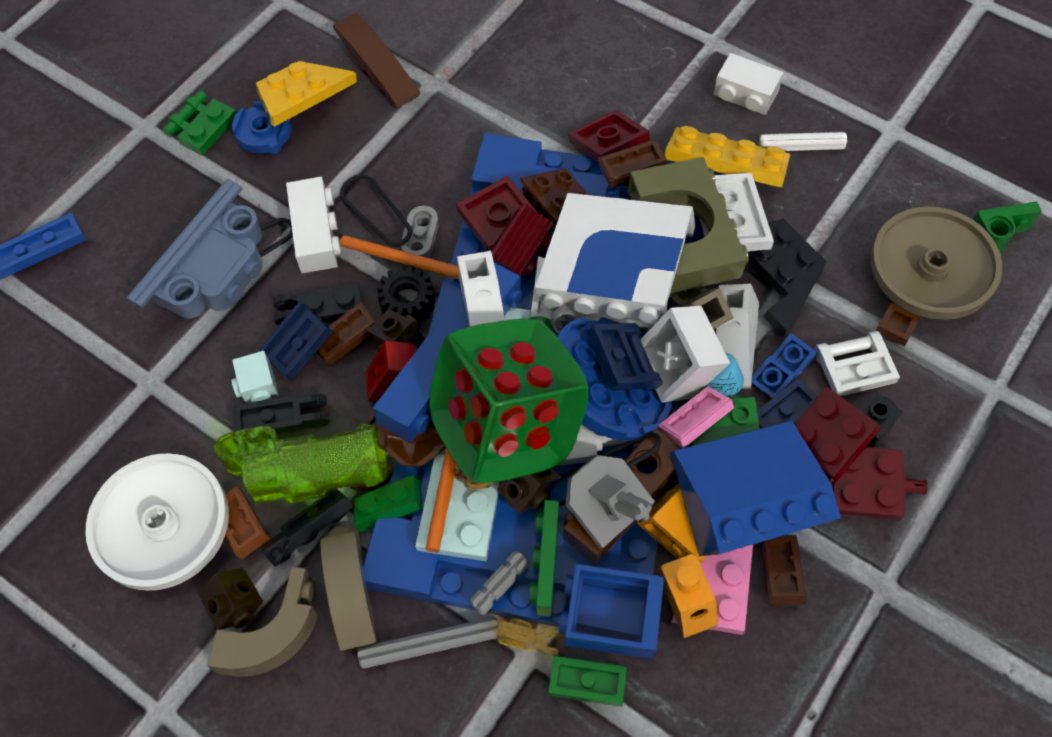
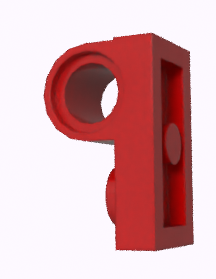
[365,340,418,401]

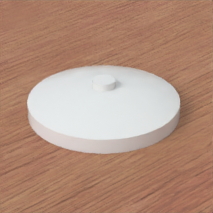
[86,454,229,591]

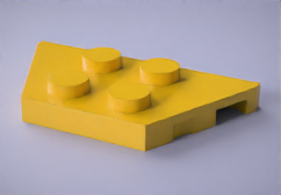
[256,61,357,127]

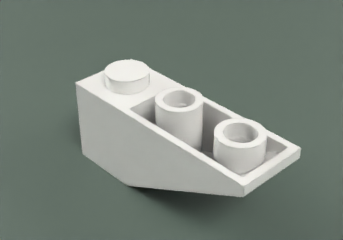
[457,251,505,326]
[716,284,759,389]

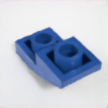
[752,333,817,399]

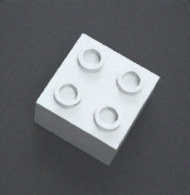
[640,306,731,403]

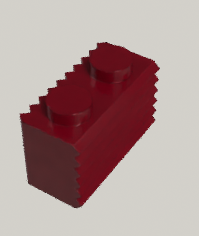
[489,203,555,277]

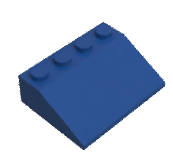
[671,421,841,556]

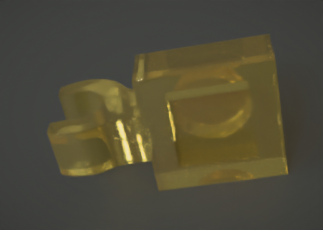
[497,619,563,658]

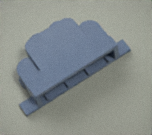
[126,179,263,319]

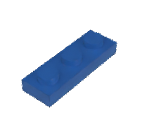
[0,212,86,280]

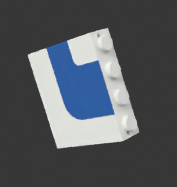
[535,193,696,324]

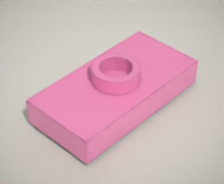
[658,386,734,448]

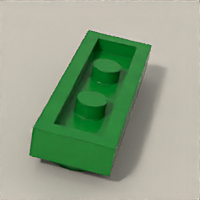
[530,500,559,617]

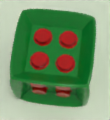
[429,319,589,483]

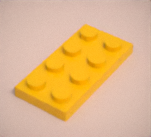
[665,126,790,188]

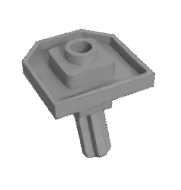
[566,455,655,548]

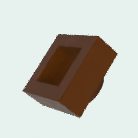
[876,302,921,347]

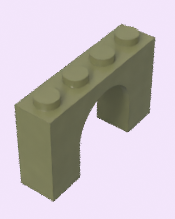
[628,157,749,294]

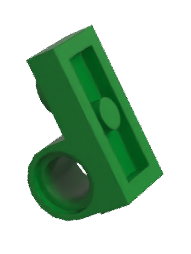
[973,201,1042,253]

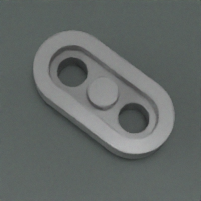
[401,206,439,258]

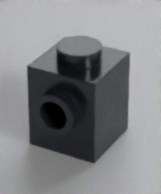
[859,391,903,447]

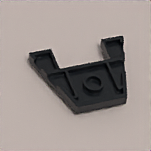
[748,219,827,337]

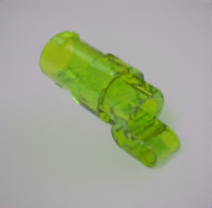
[214,424,388,504]

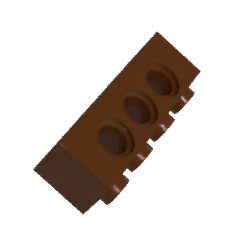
[563,428,682,566]

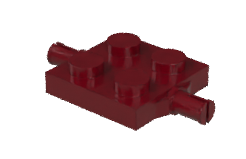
[824,447,928,520]

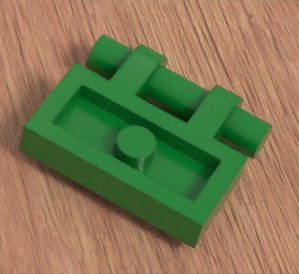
[162,90,237,156]

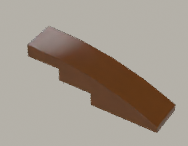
[333,13,420,109]

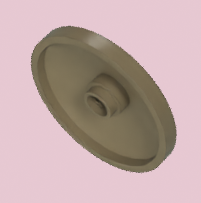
[870,206,1003,320]

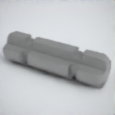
[470,551,528,615]

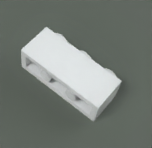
[286,177,341,274]

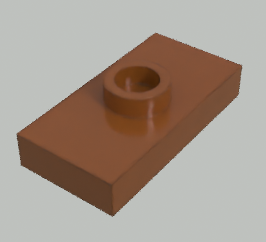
[225,486,270,560]

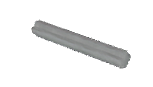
[357,617,500,668]

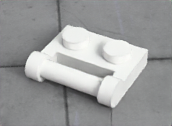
[814,331,900,396]

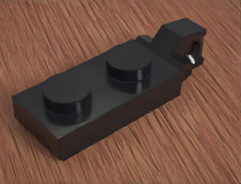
[260,488,353,567]

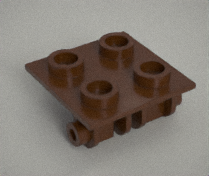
[520,168,589,231]

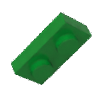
[354,475,422,532]
[548,656,627,707]

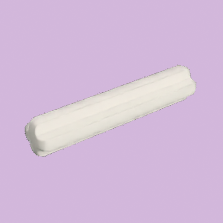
[759,132,847,151]

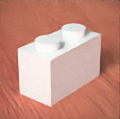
[713,53,784,115]

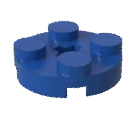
[232,101,292,154]

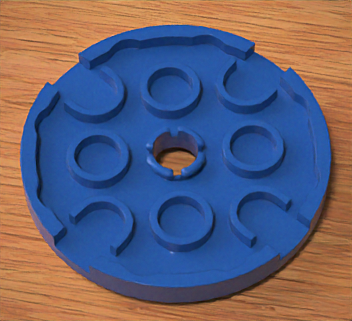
[556,317,672,441]

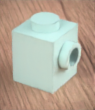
[231,351,280,403]

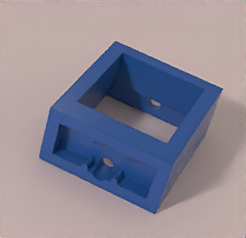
[559,564,664,659]

